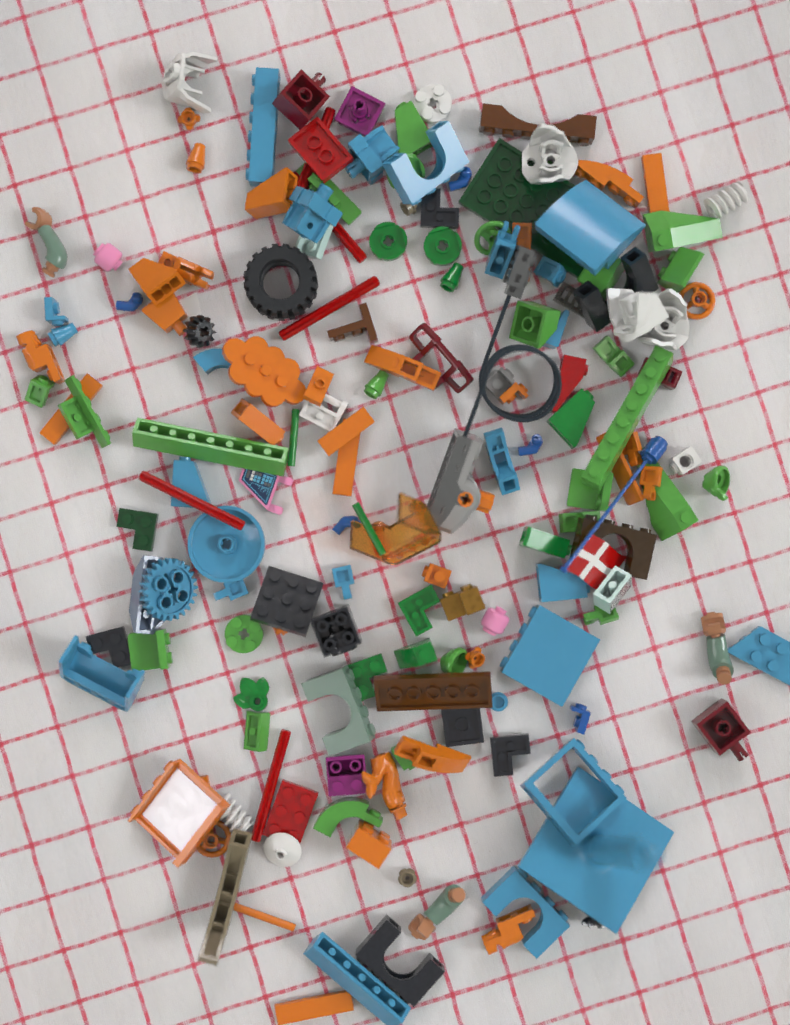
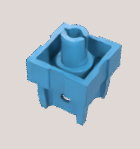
[345,126,400,185]
[282,183,343,244]

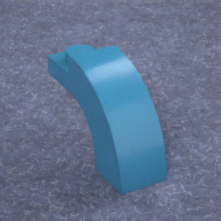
[193,349,231,374]
[483,427,520,495]

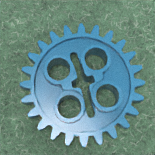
[138,558,198,621]

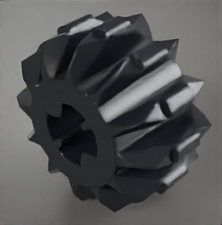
[182,315,217,348]

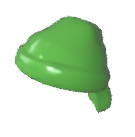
[702,465,730,501]
[440,647,467,673]

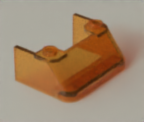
[350,493,441,565]

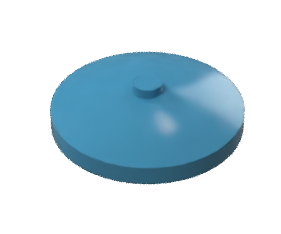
[187,506,265,583]

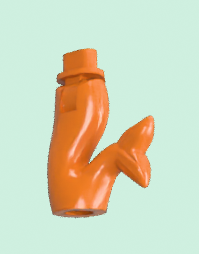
[362,751,407,820]

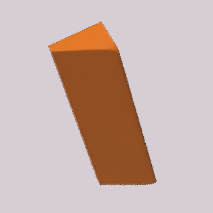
[596,432,644,505]

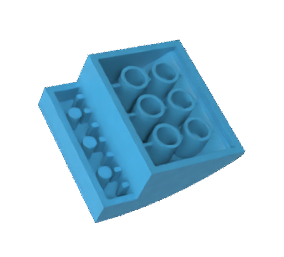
[535,180,646,276]

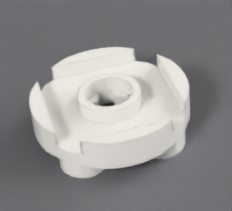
[414,84,452,124]

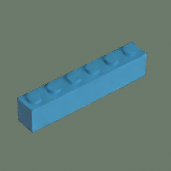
[246,67,280,187]
[303,931,411,1025]

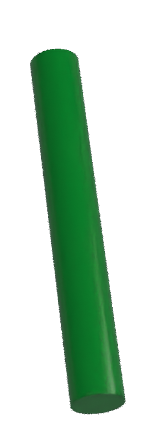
[287,409,300,467]
[352,502,386,556]

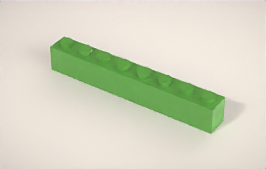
[581,345,673,492]
[132,417,289,477]

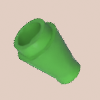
[364,370,389,399]

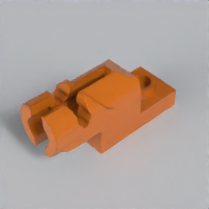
[158,251,214,290]
[16,330,65,384]
[481,904,536,955]

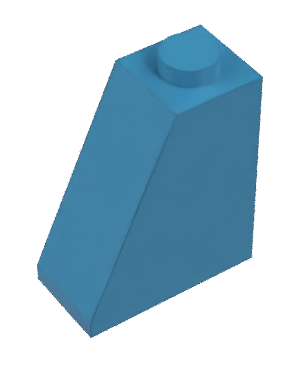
[171,457,212,508]
[535,563,590,602]

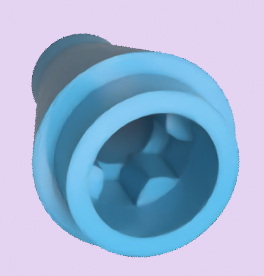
[47,323,78,347]

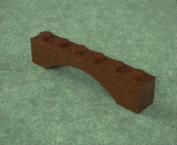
[479,103,597,146]

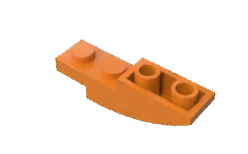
[575,160,644,208]
[364,345,442,391]
[394,735,471,773]

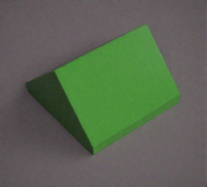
[577,258,624,301]

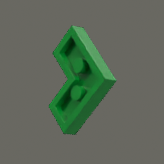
[398,585,440,637]
[345,653,387,701]

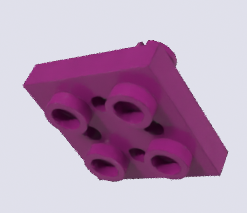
[334,86,385,137]

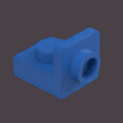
[570,703,591,735]

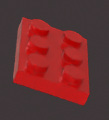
[288,116,354,184]
[263,779,319,843]

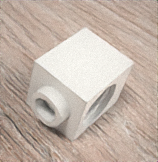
[669,446,702,476]

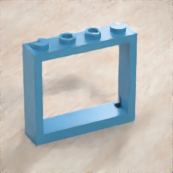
[520,738,626,846]

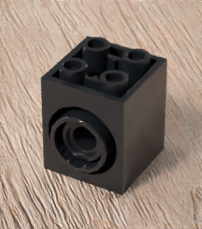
[310,604,362,657]

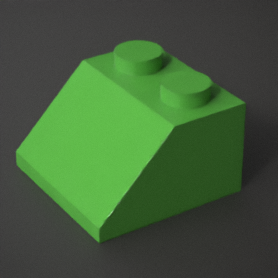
[657,247,705,293]
[509,301,561,349]

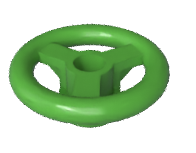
[474,221,511,256]

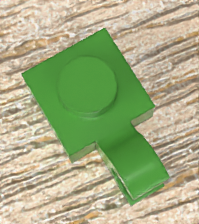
[583,605,619,626]

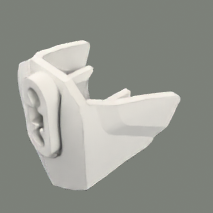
[161,52,217,113]
[522,124,578,185]
[606,288,669,342]
[637,288,690,351]

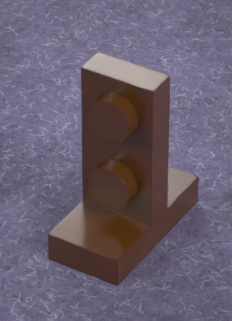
[327,303,378,344]

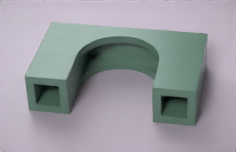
[301,665,376,756]

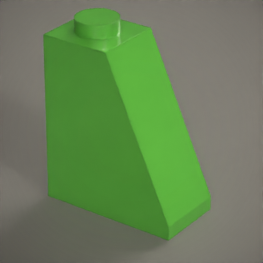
[395,101,433,156]

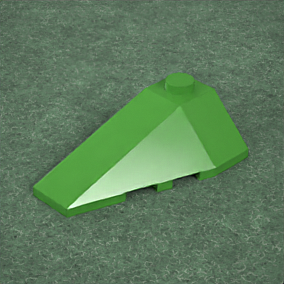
[642,211,723,253]
[637,462,699,541]

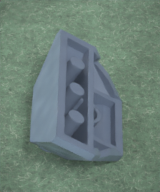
[129,555,175,634]

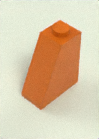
[245,167,298,219]
[128,258,186,306]
[230,398,285,445]

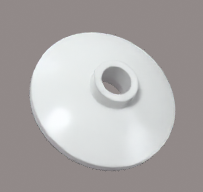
[264,832,302,867]

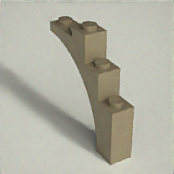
[198,828,252,966]

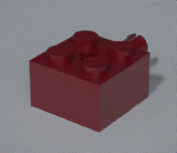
[272,69,330,130]
[691,698,751,761]

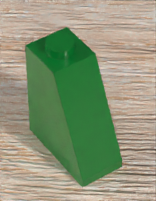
[546,389,595,449]
[519,526,572,559]
[394,638,437,669]

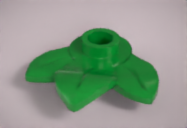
[233,677,269,711]

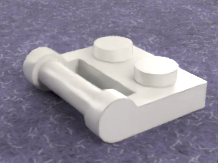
[299,394,349,432]

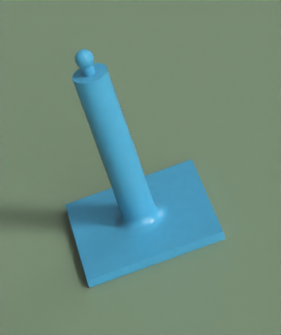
[517,767,674,934]

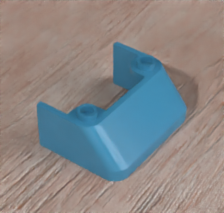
[58,635,145,712]

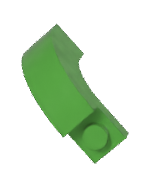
[313,797,383,837]

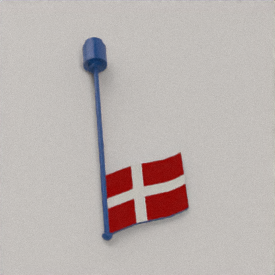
[560,436,668,590]

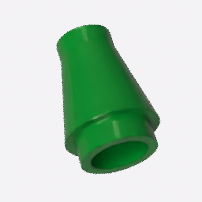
[440,263,464,293]

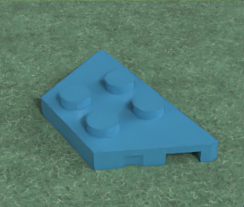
[728,626,790,686]

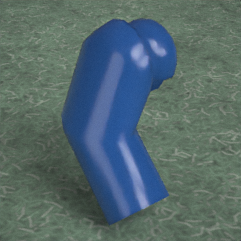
[448,167,472,192]
[116,292,143,312]
[518,434,543,456]
[333,516,361,535]

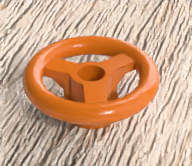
[679,282,715,320]
[197,820,231,858]

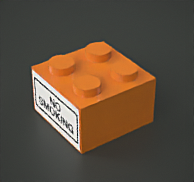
[346,819,392,869]

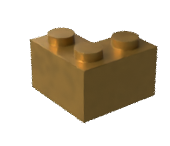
[440,583,486,622]

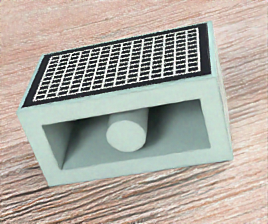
[593,566,632,614]

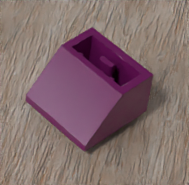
[326,754,367,797]

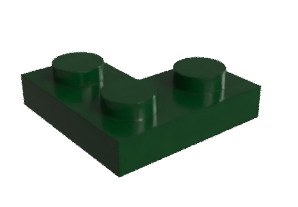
[116,508,159,552]

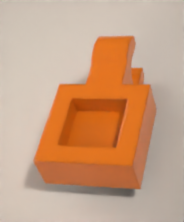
[622,431,643,467]
[639,466,663,501]

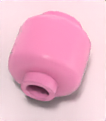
[93,243,123,272]
[481,606,509,636]

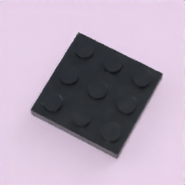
[250,566,323,637]

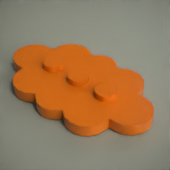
[222,336,306,407]

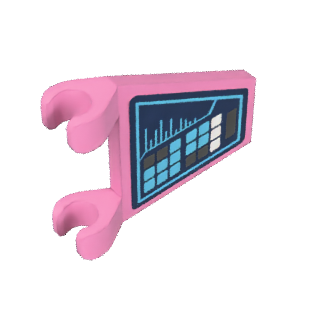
[239,469,293,515]

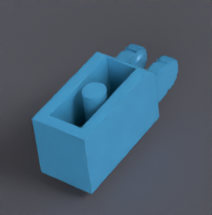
[485,221,520,279]

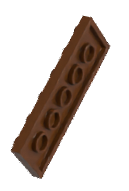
[373,671,493,712]

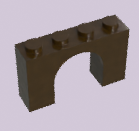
[569,515,657,580]

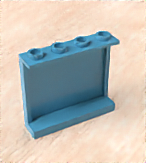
[499,604,600,707]

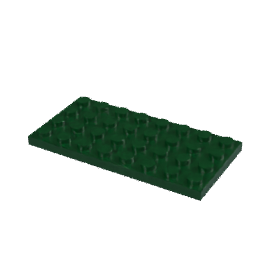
[458,138,584,278]

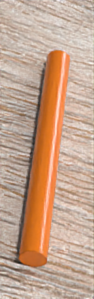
[234,903,296,932]

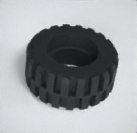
[243,243,318,321]

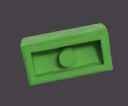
[244,711,270,752]

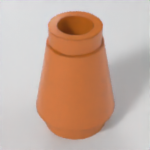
[186,143,206,174]

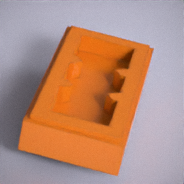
[302,366,334,407]

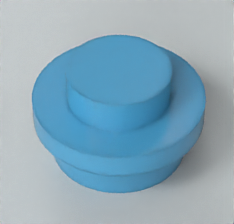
[491,692,508,712]

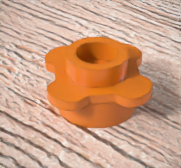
[178,107,201,131]
[465,647,485,669]

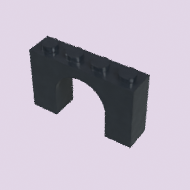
[573,247,659,332]
[356,914,445,1007]

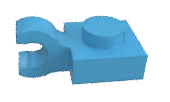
[332,565,355,600]
[213,579,249,601]

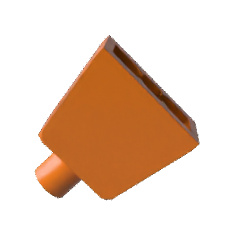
[142,293,188,336]

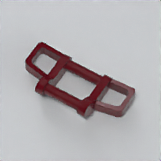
[409,323,474,393]

